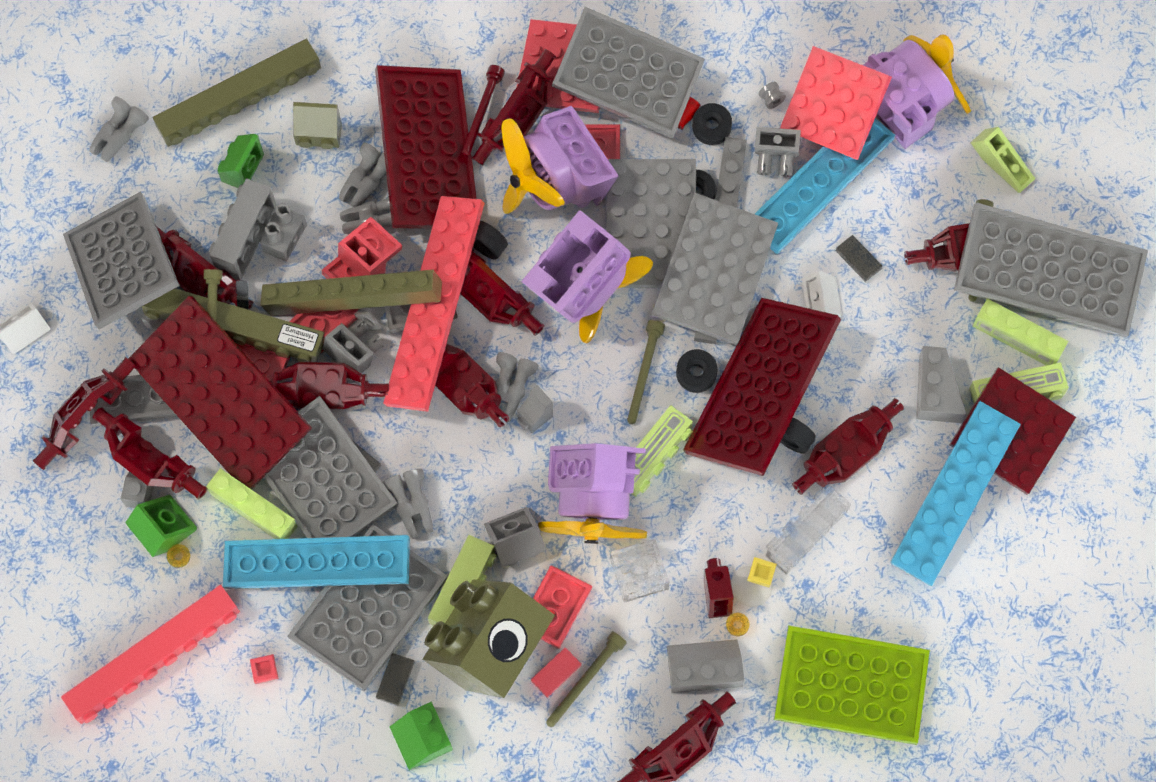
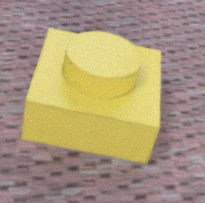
[747,557,777,588]

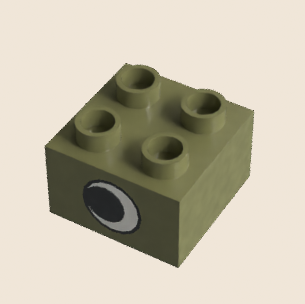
[422,579,555,698]

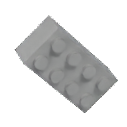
[209,178,277,281]

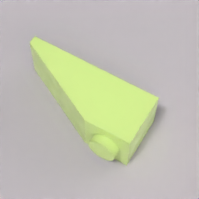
[970,127,1035,193]

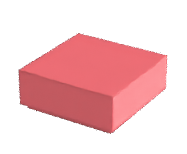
[250,654,279,684]

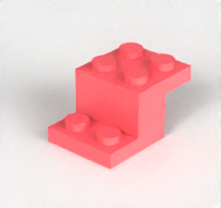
[322,217,402,279]

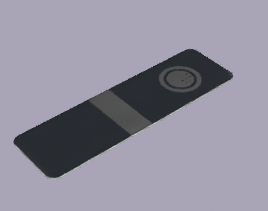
[236,281,249,310]

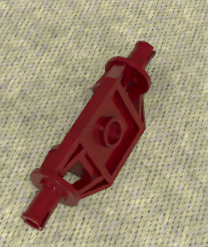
[472,49,556,166]
[904,223,970,272]
[155,224,254,310]
[460,248,545,336]
[435,344,510,427]
[33,357,137,470]
[270,362,389,409]
[792,398,904,495]
[92,407,208,500]
[617,691,736,782]

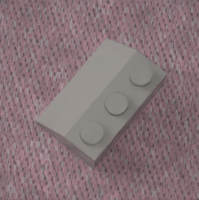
[667,639,744,693]

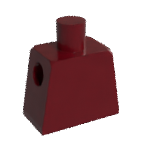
[704,558,734,618]

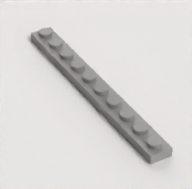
[694,137,747,344]

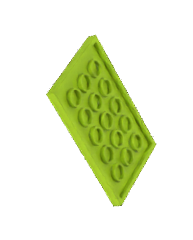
[774,625,930,745]

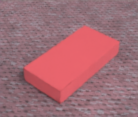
[531,647,582,698]

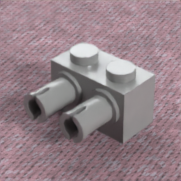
[755,127,801,177]
[260,203,307,262]
[323,320,385,373]

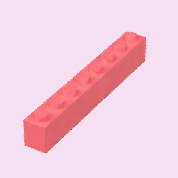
[61,584,240,724]

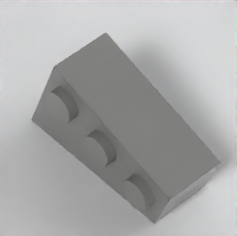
[916,346,966,423]

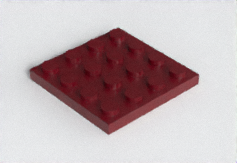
[949,367,1076,495]

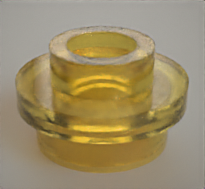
[167,544,191,568]
[726,613,750,636]

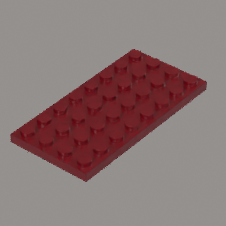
[375,65,477,229]
[128,296,312,490]
[683,297,841,476]

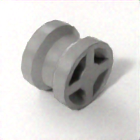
[758,82,786,109]

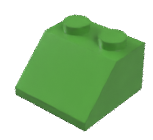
[217,134,264,188]
[125,494,197,557]
[389,701,453,771]

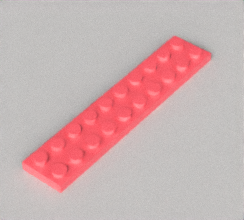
[383,196,485,412]

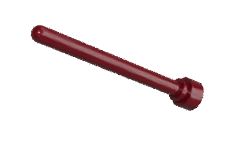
[462,65,505,156]

